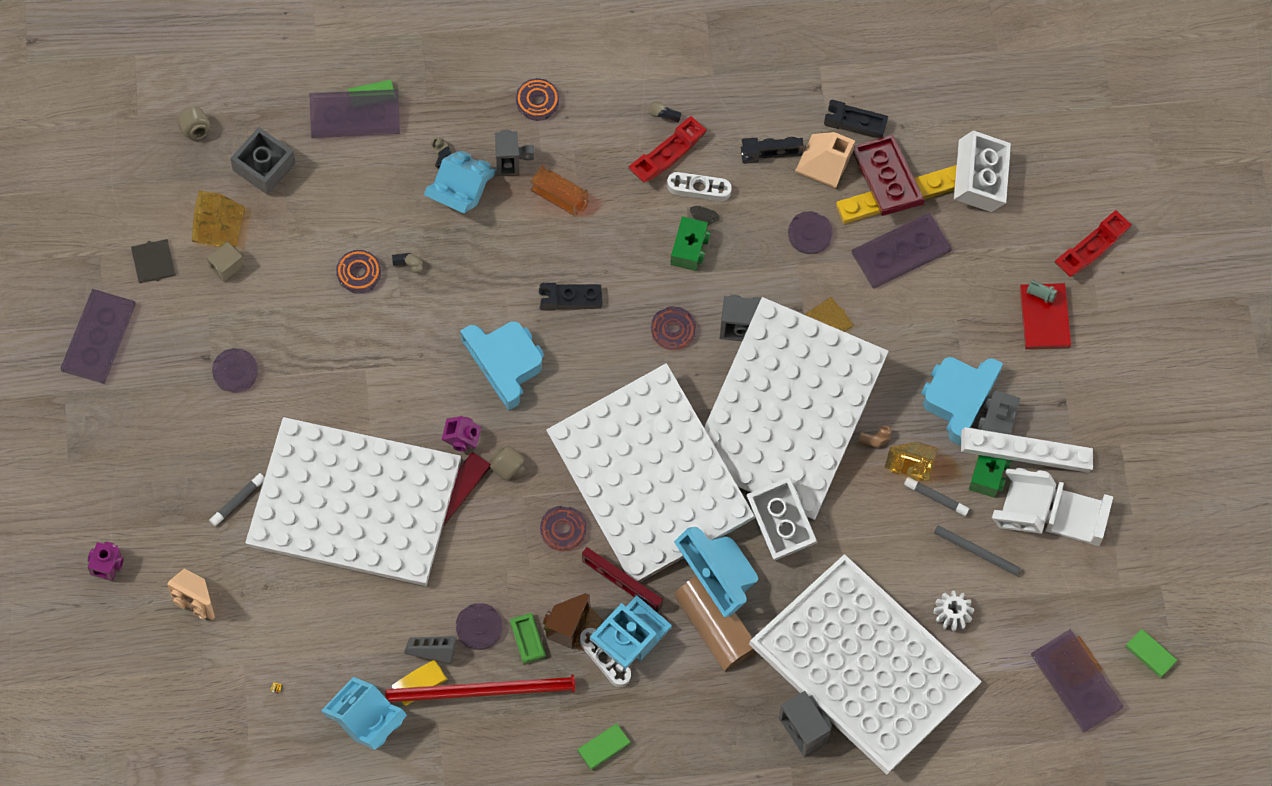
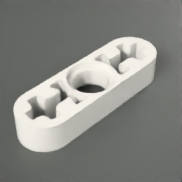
[667,172,731,201]
[580,628,631,687]

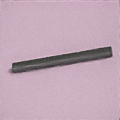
[934,525,1021,576]

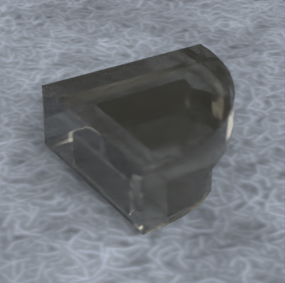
[689,206,720,225]

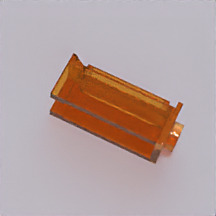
[530,164,589,217]

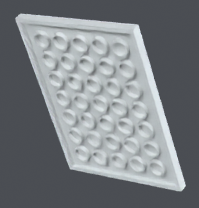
[704,297,889,520]
[546,363,755,583]
[245,417,461,586]
[749,554,982,775]

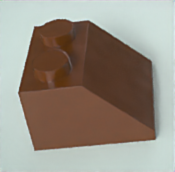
[543,593,591,649]

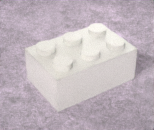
[954,130,1011,212]
[747,477,818,561]

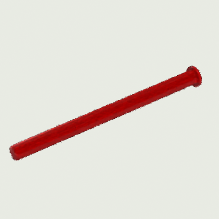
[385,674,575,702]

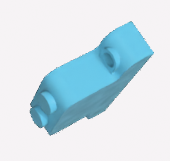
[460,321,544,411]
[921,357,1003,446]
[674,527,758,618]

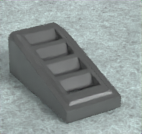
[404,636,457,663]

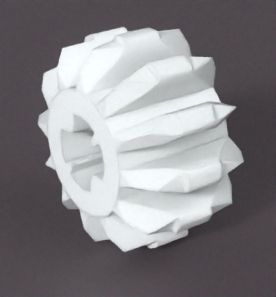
[933,591,974,632]

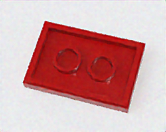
[1019,283,1071,349]

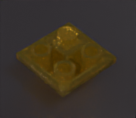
[192,190,245,247]
[884,441,938,481]

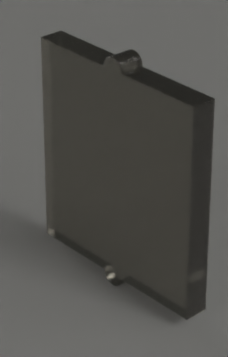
[131,239,176,283]

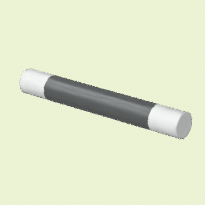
[209,473,265,527]
[904,477,970,516]

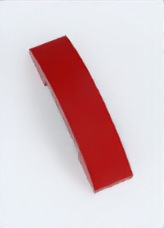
[628,116,707,183]
[1054,210,1132,277]

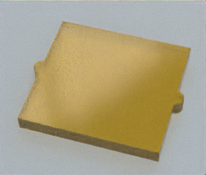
[804,297,853,332]

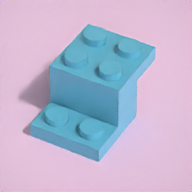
[424,151,497,213]
[590,595,672,670]
[321,677,407,750]

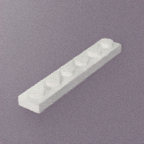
[961,427,1093,473]

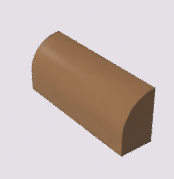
[674,576,756,672]

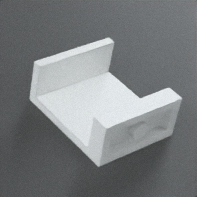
[992,468,1056,534]
[1045,482,1113,546]

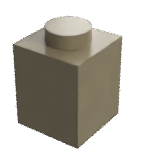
[207,242,244,283]

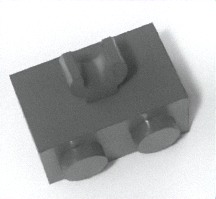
[495,130,534,176]
[978,390,1021,435]

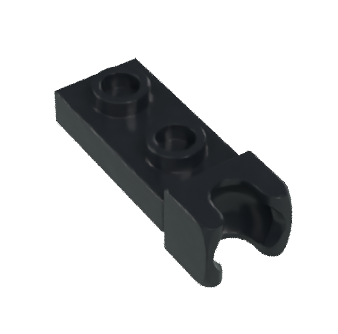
[824,100,888,138]
[741,137,804,164]
[538,283,602,310]

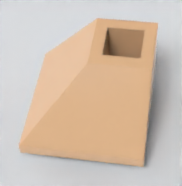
[795,132,855,188]
[167,568,215,621]

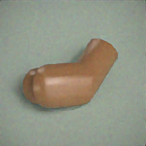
[858,426,892,448]

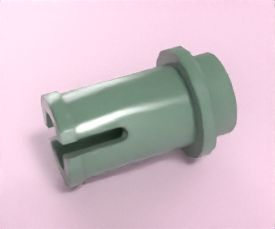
[1027,280,1057,303]

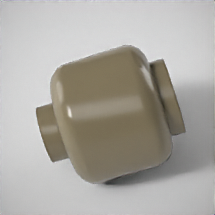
[178,107,210,140]
[490,446,525,480]

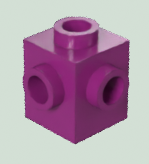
[441,416,481,452]
[88,542,124,581]

